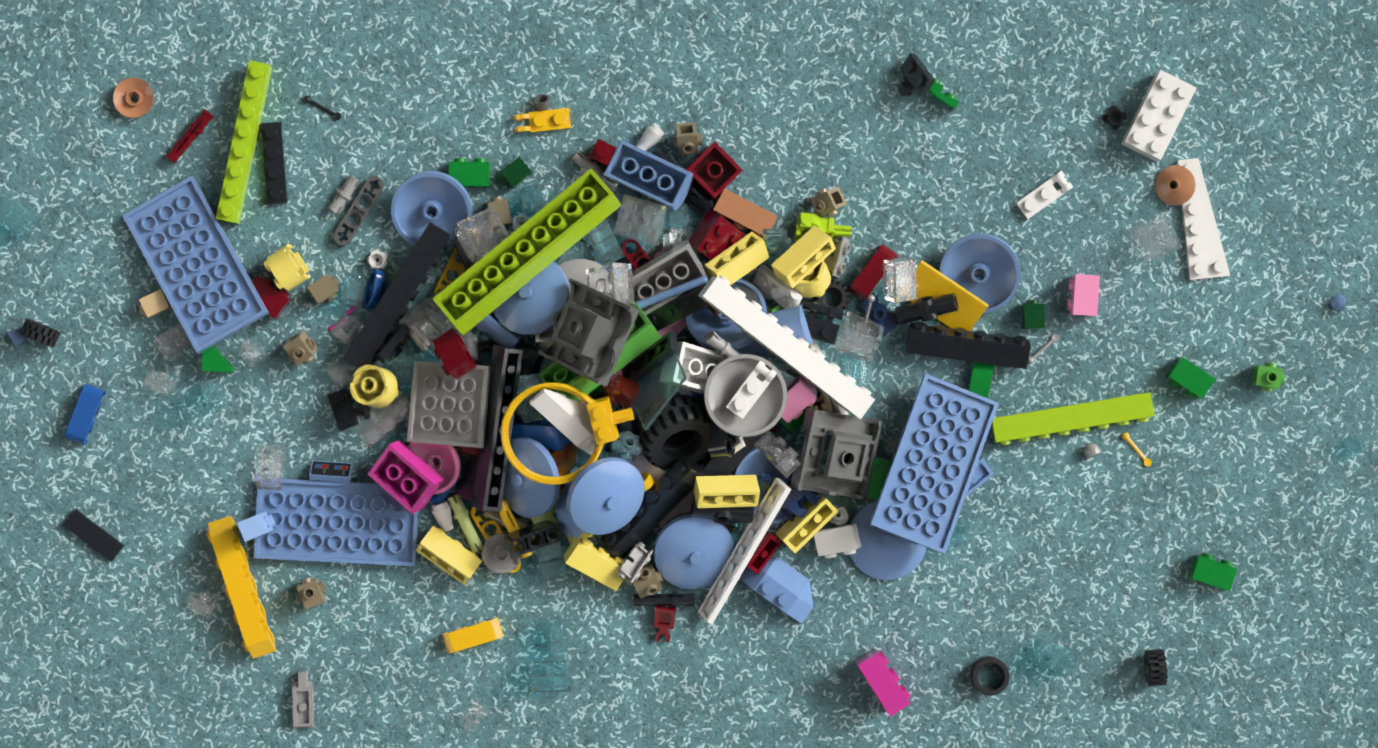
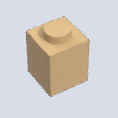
[139,289,172,318]

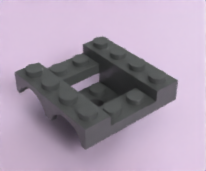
[538,278,640,386]
[790,408,882,500]

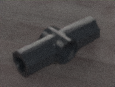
[895,293,959,325]
[690,498,754,524]

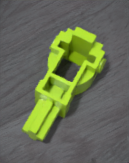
[794,212,852,242]

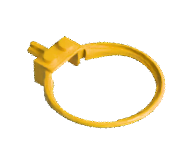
[501,383,634,485]

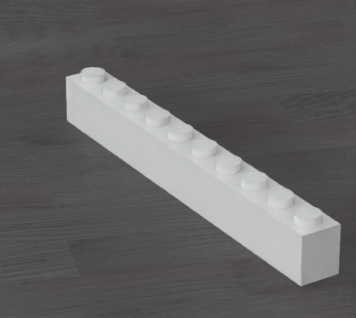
[698,275,875,419]

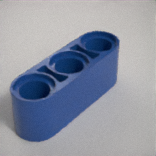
[65,384,106,445]

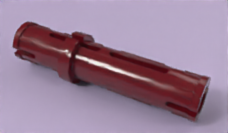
[166,109,214,163]

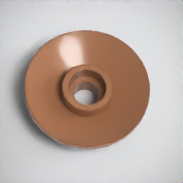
[113,78,154,118]
[1155,165,1196,205]

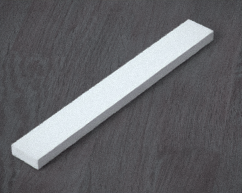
[698,478,791,624]

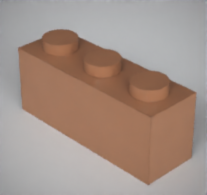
[713,189,778,238]

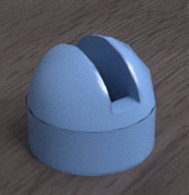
[1330,295,1345,311]
[8,329,26,346]

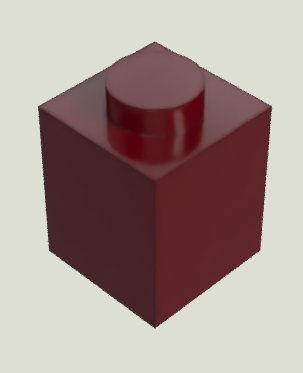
[589,139,616,167]

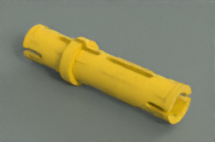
[498,499,533,559]

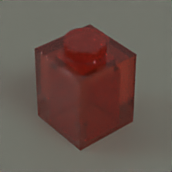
[605,374,640,409]

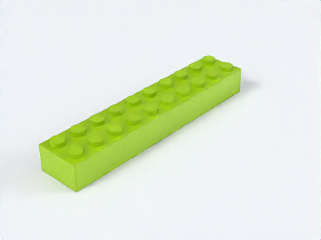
[433,168,621,335]

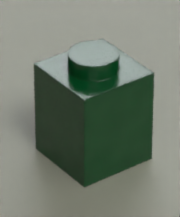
[501,157,533,189]
[1021,300,1045,329]

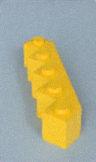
[207,516,276,659]

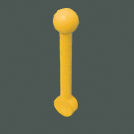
[1122,433,1152,467]

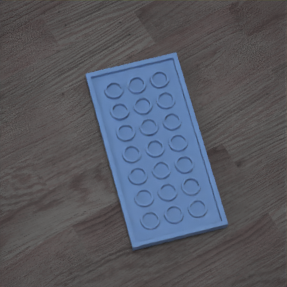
[122,175,269,354]
[869,373,999,554]
[254,477,419,566]

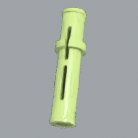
[447,494,483,553]

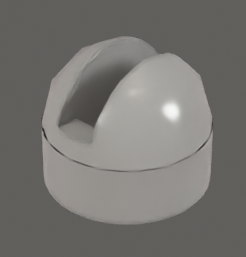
[1084,443,1102,459]

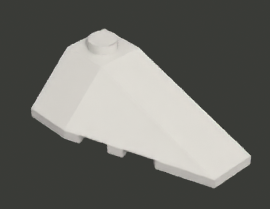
[529,389,596,455]

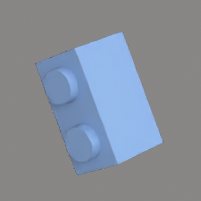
[237,512,275,542]

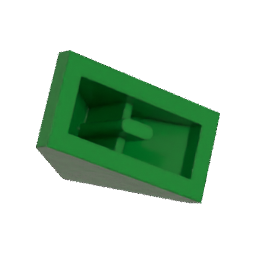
[202,346,236,373]

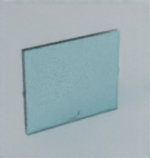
[628,353,687,430]

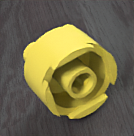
[264,244,310,291]
[793,260,831,298]
[350,365,399,408]

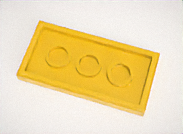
[899,260,988,331]

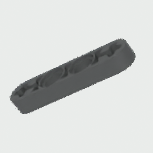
[334,176,384,246]

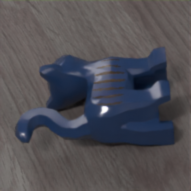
[757,461,821,522]

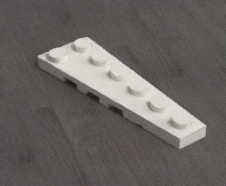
[1177,158,1230,280]

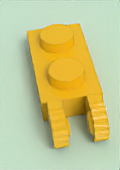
[513,108,571,133]

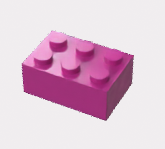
[367,440,444,514]
[855,648,911,717]

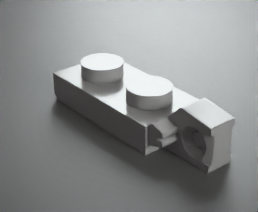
[292,671,314,728]

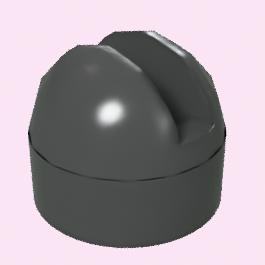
[533,94,550,111]

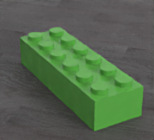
[537,301,662,401]

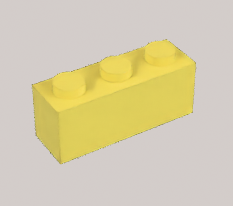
[771,225,836,289]
[705,232,769,286]
[694,475,760,508]
[775,492,839,553]
[416,526,483,585]
[563,537,625,591]

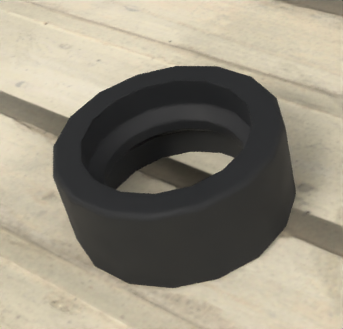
[970,656,1010,696]

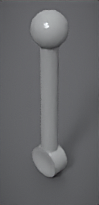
[859,294,875,334]
[1028,334,1059,364]

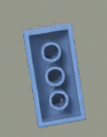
[603,139,693,210]
[736,305,813,357]
[474,312,524,348]

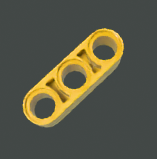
[442,617,504,654]

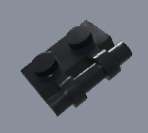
[803,300,844,345]
[328,388,371,431]

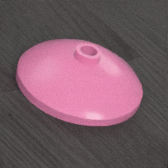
[408,442,461,494]

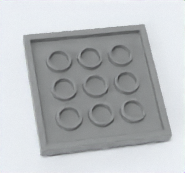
[407,361,491,448]

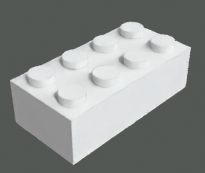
[1121,70,1196,162]
[661,342,726,394]

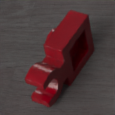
[654,606,676,643]

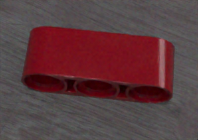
[621,238,651,269]
[848,243,899,302]

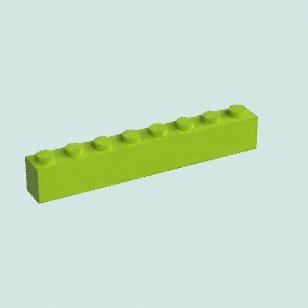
[216,60,272,224]
[991,392,1155,446]

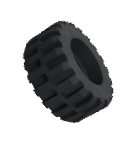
[636,395,711,470]

